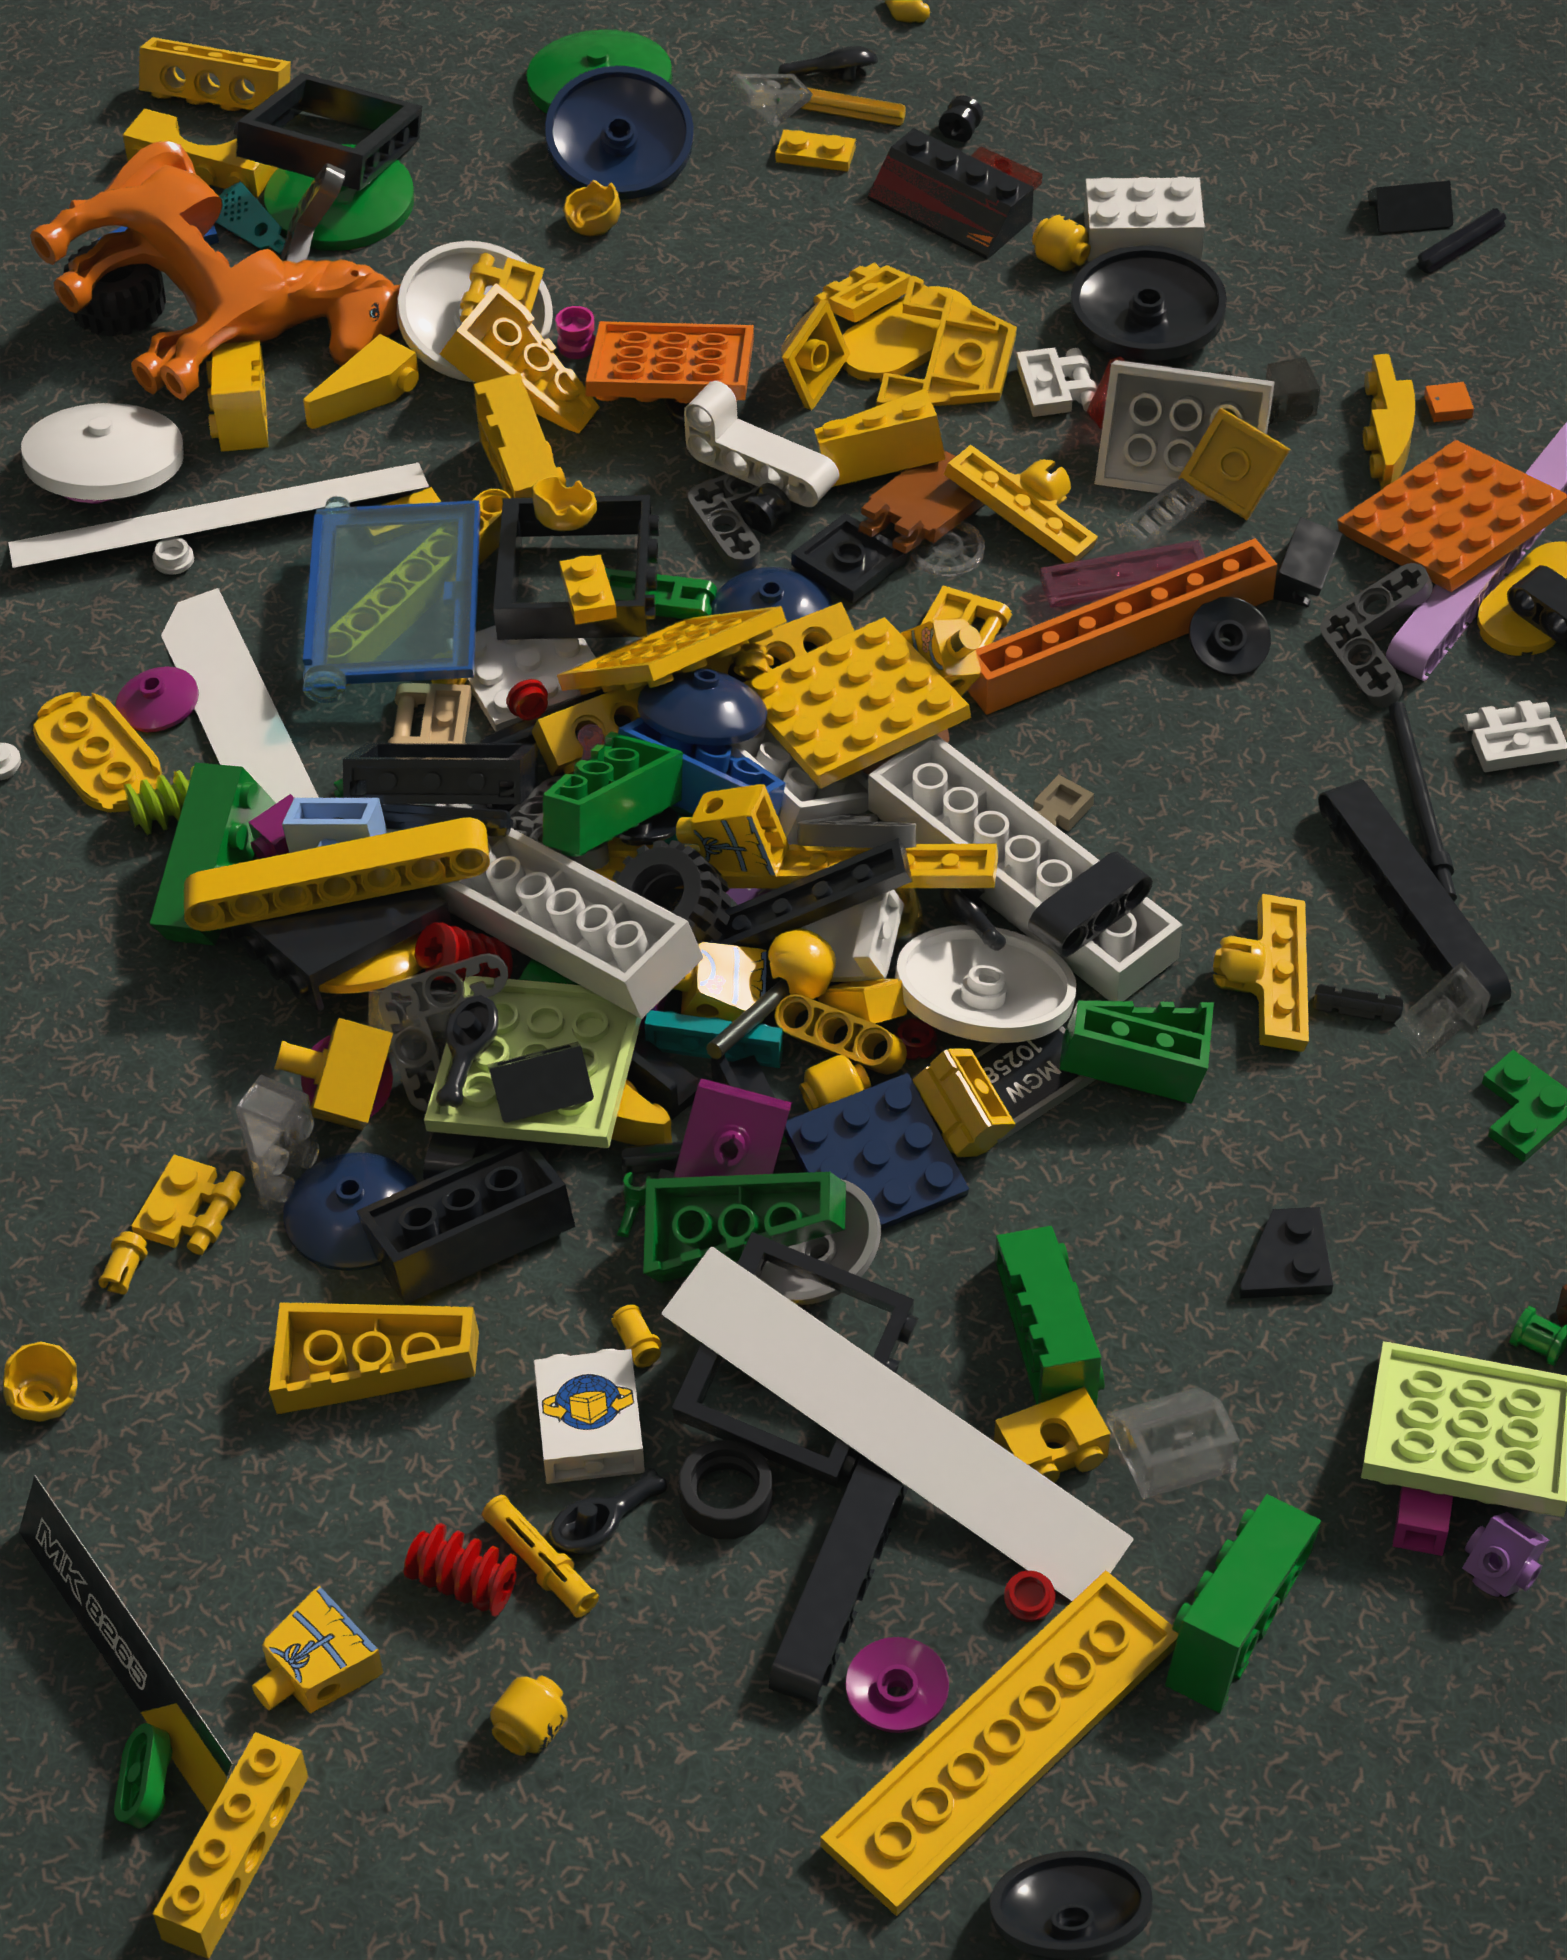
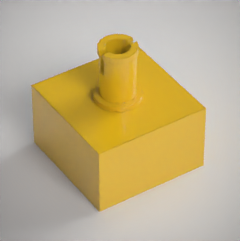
[274,1018,393,1130]

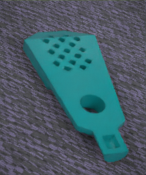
[215,182,285,255]

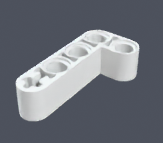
[684,381,839,507]

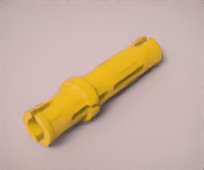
[481,1495,599,1618]

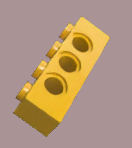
[139,37,291,111]
[153,1732,308,1959]

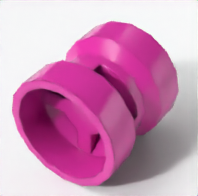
[555,306,596,359]

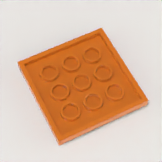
[585,321,754,403]
[1337,440,1567,592]

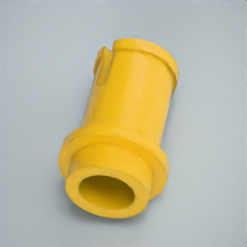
[98,1231,148,1295]
[611,1305,662,1368]

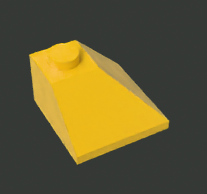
[781,299,850,410]

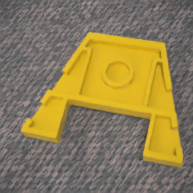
[876,275,1017,406]

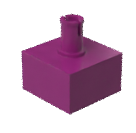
[674,1078,792,1178]

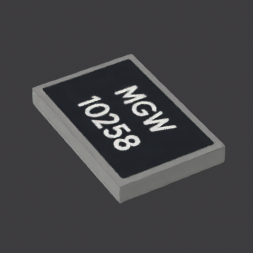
[975,1026,1096,1144]

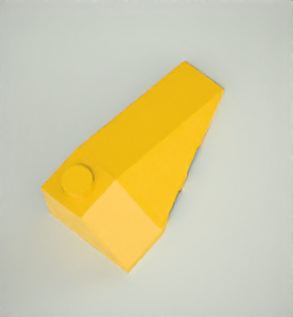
[440,283,600,433]

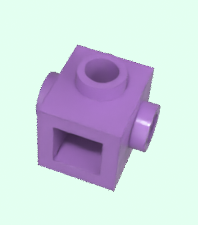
[1462,1512,1549,1597]

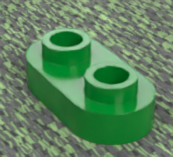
[114,1723,172,1829]

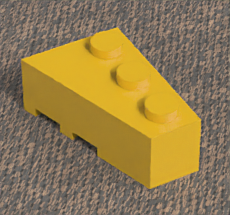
[206,340,269,452]
[474,372,567,498]
[814,389,946,487]

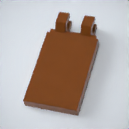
[859,451,984,554]

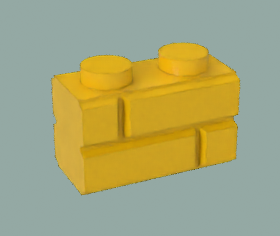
[913,1049,1016,1157]

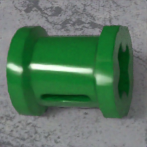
[1509,1305,1567,1366]

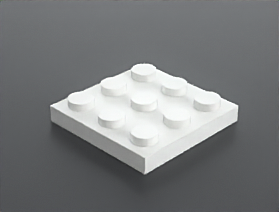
[447,626,596,732]

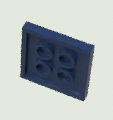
[784,1073,969,1230]

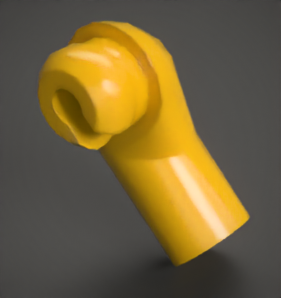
[884,0,930,23]

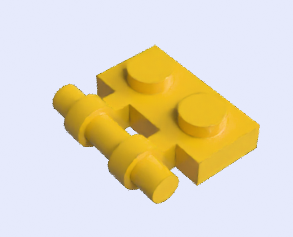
[460,253,544,323]
[813,263,910,323]
[131,1155,245,1255]

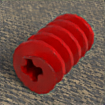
[414,922,513,984]
[403,1522,517,1617]

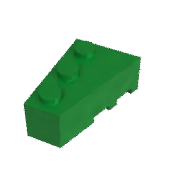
[1059,1000,1214,1104]

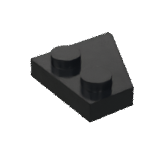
[1239,1207,1333,1299]

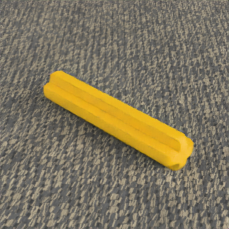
[799,88,906,126]

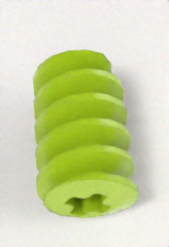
[124,766,194,835]

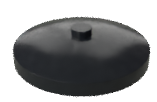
[1070,245,1227,361]

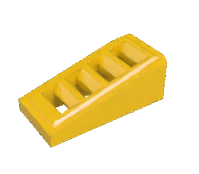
[818,979,907,1024]

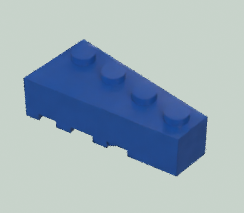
[618,717,786,818]

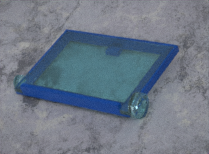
[303,496,480,703]

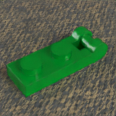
[605,568,717,619]

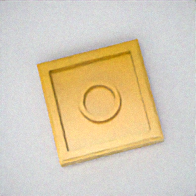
[1178,408,1291,520]

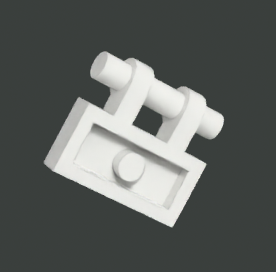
[1016,348,1099,417]
[1463,700,1567,772]

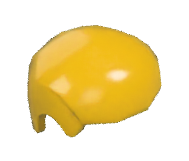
[563,180,621,236]
[532,475,597,531]
[768,928,836,999]
[3,1342,77,1422]

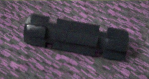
[1313,984,1404,1023]

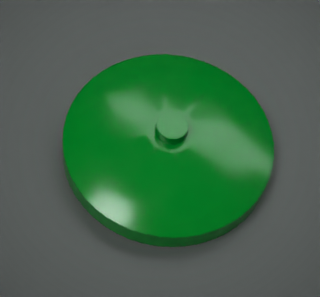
[527,29,672,114]
[264,144,414,251]

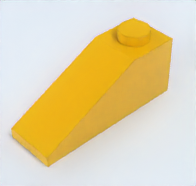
[303,334,419,429]

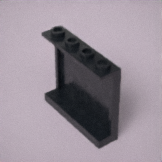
[223,887,452,1011]

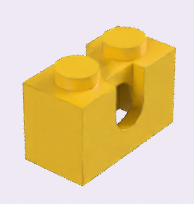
[994,1387,1111,1483]

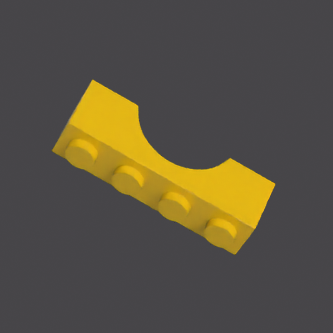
[123,108,278,198]

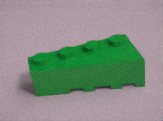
[543,732,683,857]
[150,762,276,946]
[643,1172,846,1283]
[995,1225,1105,1408]
[1165,1494,1321,1713]

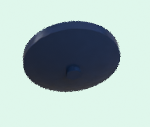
[545,66,694,200]

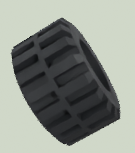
[63,240,166,336]
[612,840,731,944]

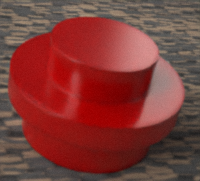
[506,679,548,720]
[1004,1571,1055,1622]

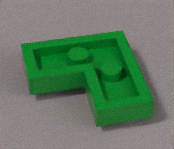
[1482,1050,1567,1163]

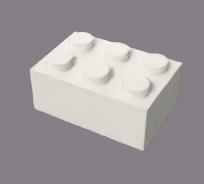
[1084,177,1205,262]

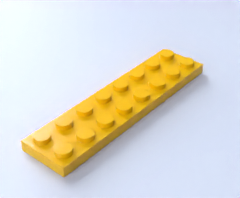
[820,1570,1178,1916]

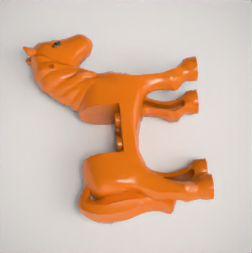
[30,141,401,400]

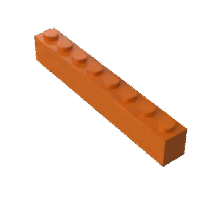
[967,538,1277,715]

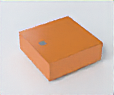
[1424,382,1474,422]

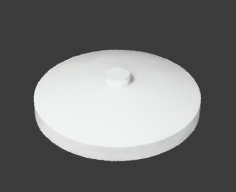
[397,241,553,382]
[21,403,184,500]
[895,925,1076,1043]

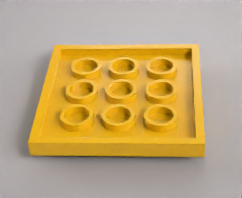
[557,606,787,695]
[743,617,971,789]

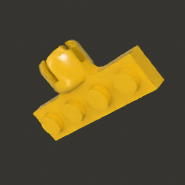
[944,445,1098,567]
[1213,894,1309,1052]

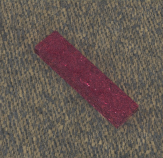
[1040,540,1206,608]

